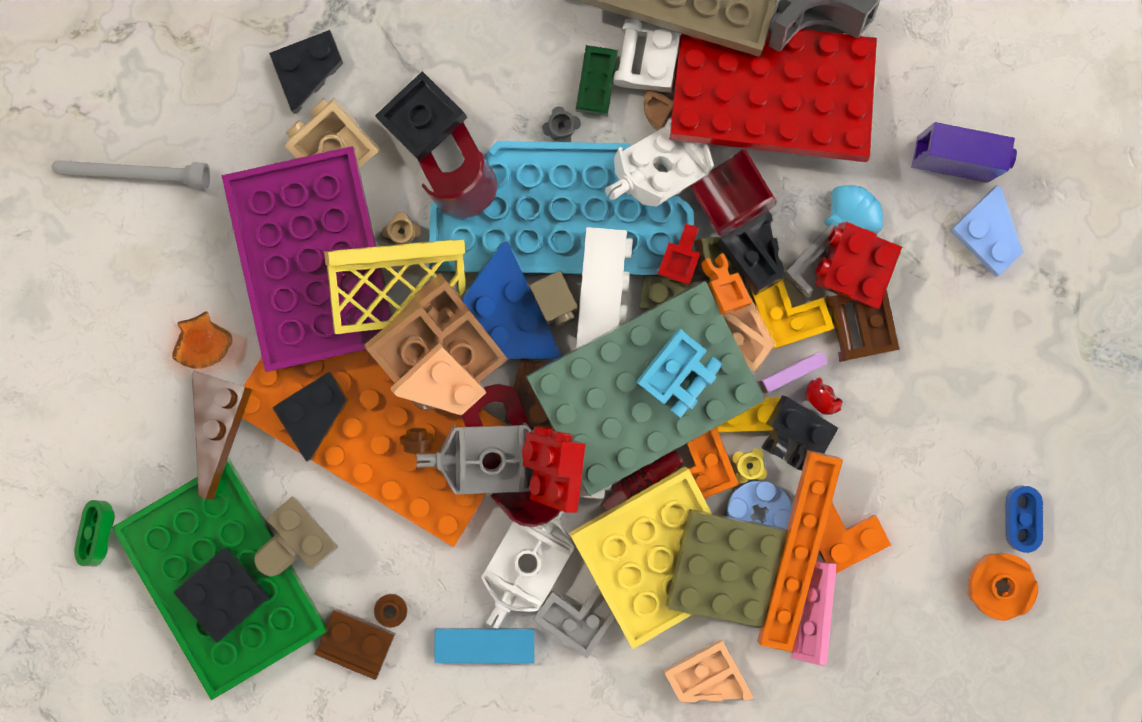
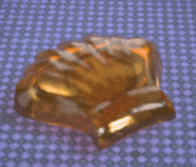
[172,311,233,369]

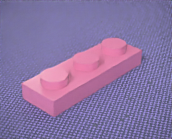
[792,560,836,665]

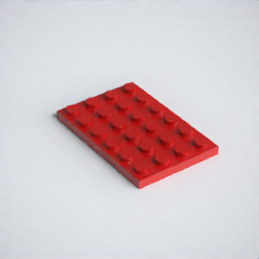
[669,29,877,163]

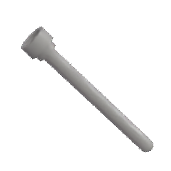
[52,161,210,189]

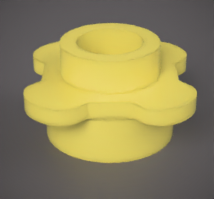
[732,448,767,483]

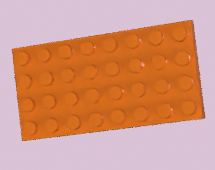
[242,350,509,547]

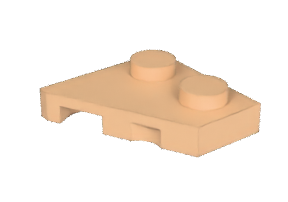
[723,285,776,372]
[391,343,487,415]
[663,639,754,703]

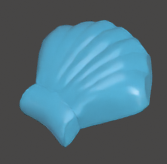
[824,185,883,234]

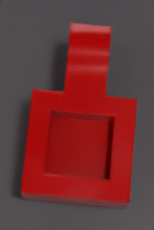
[657,223,700,285]

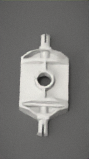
[605,118,714,207]
[481,511,575,629]

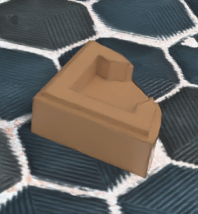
[644,90,673,131]

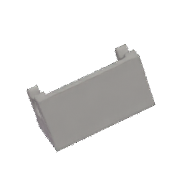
[784,223,835,299]

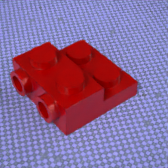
[815,222,903,309]
[522,427,586,513]

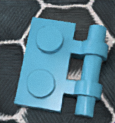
[636,329,723,418]

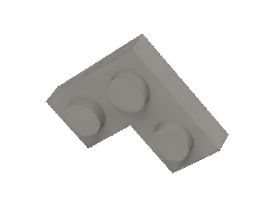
[533,586,615,658]

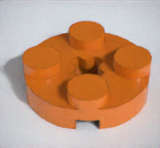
[967,552,1038,621]

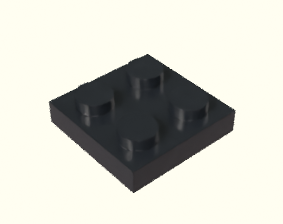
[375,71,468,162]
[173,546,271,643]

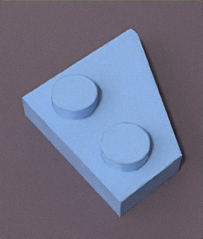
[950,185,1023,277]

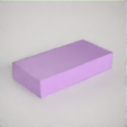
[758,351,828,393]

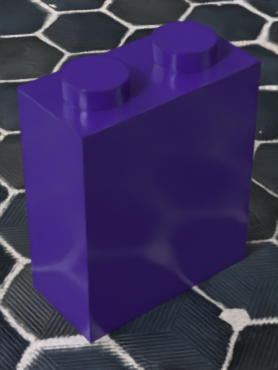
[911,122,1017,183]

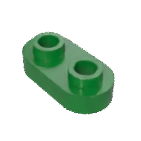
[74,500,115,567]

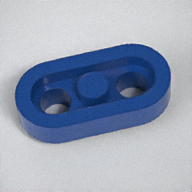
[1005,485,1043,553]

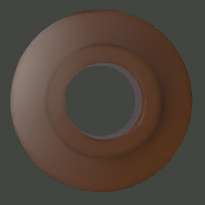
[400,428,434,454]
[374,594,408,628]

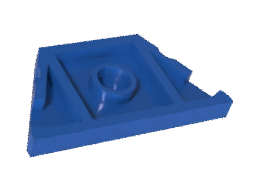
[460,241,561,359]

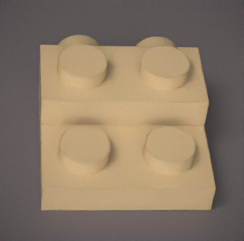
[284,97,379,169]

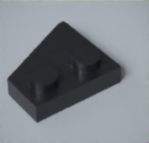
[269,30,343,114]
[717,211,785,296]
[272,372,349,462]

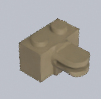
[255,496,338,576]

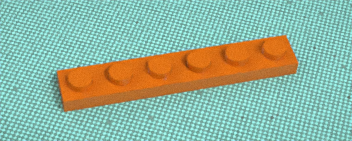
[757,450,843,652]

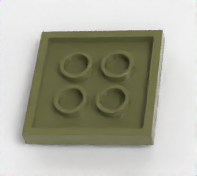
[665,509,788,627]

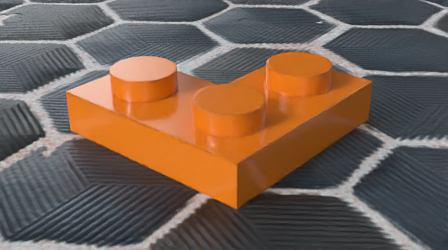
[665,427,739,498]
[819,503,891,573]

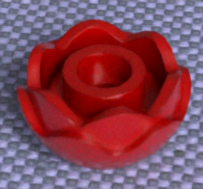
[806,377,843,415]

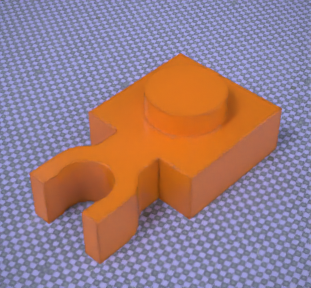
[701,253,752,315]

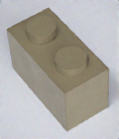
[529,271,578,328]

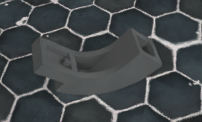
[768,0,880,52]

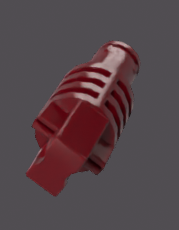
[601,450,684,511]

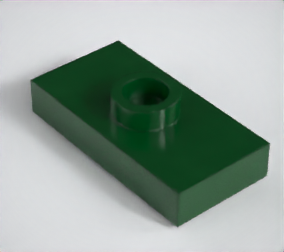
[576,45,618,117]

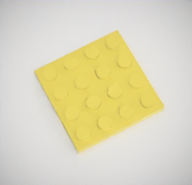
[569,467,711,649]

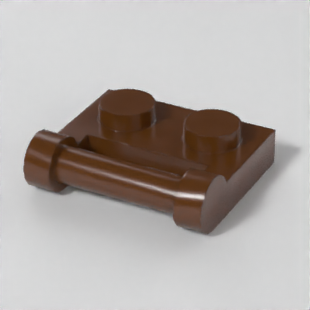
[826,290,900,362]

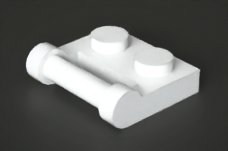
[613,19,681,93]

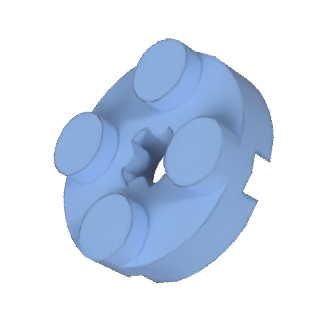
[725,480,792,530]

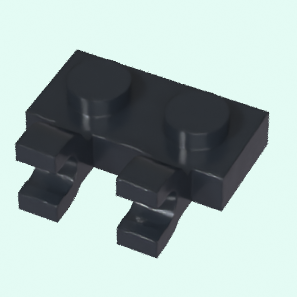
[761,395,838,471]

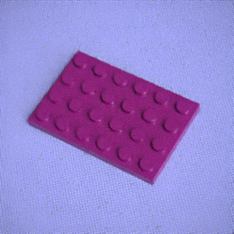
[221,146,392,372]

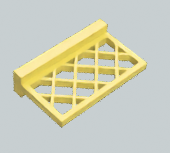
[324,239,466,334]

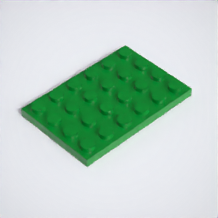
[111,459,328,700]

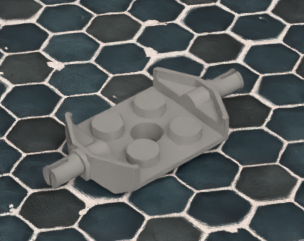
[416,423,534,494]

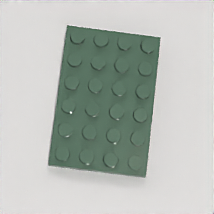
[525,281,765,496]

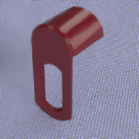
[417,122,498,218]
[690,149,777,236]
[461,384,561,527]

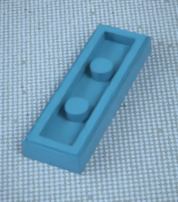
[434,628,535,663]

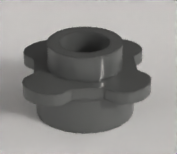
[542,106,581,142]

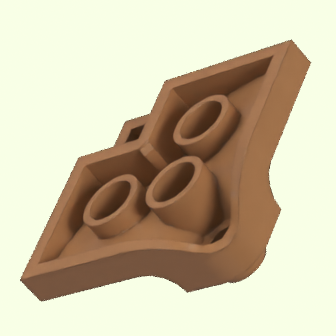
[364,273,508,411]

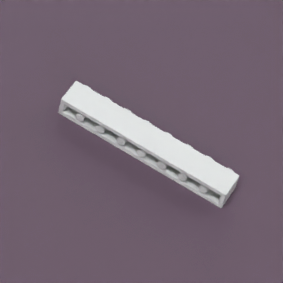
[576,227,633,499]

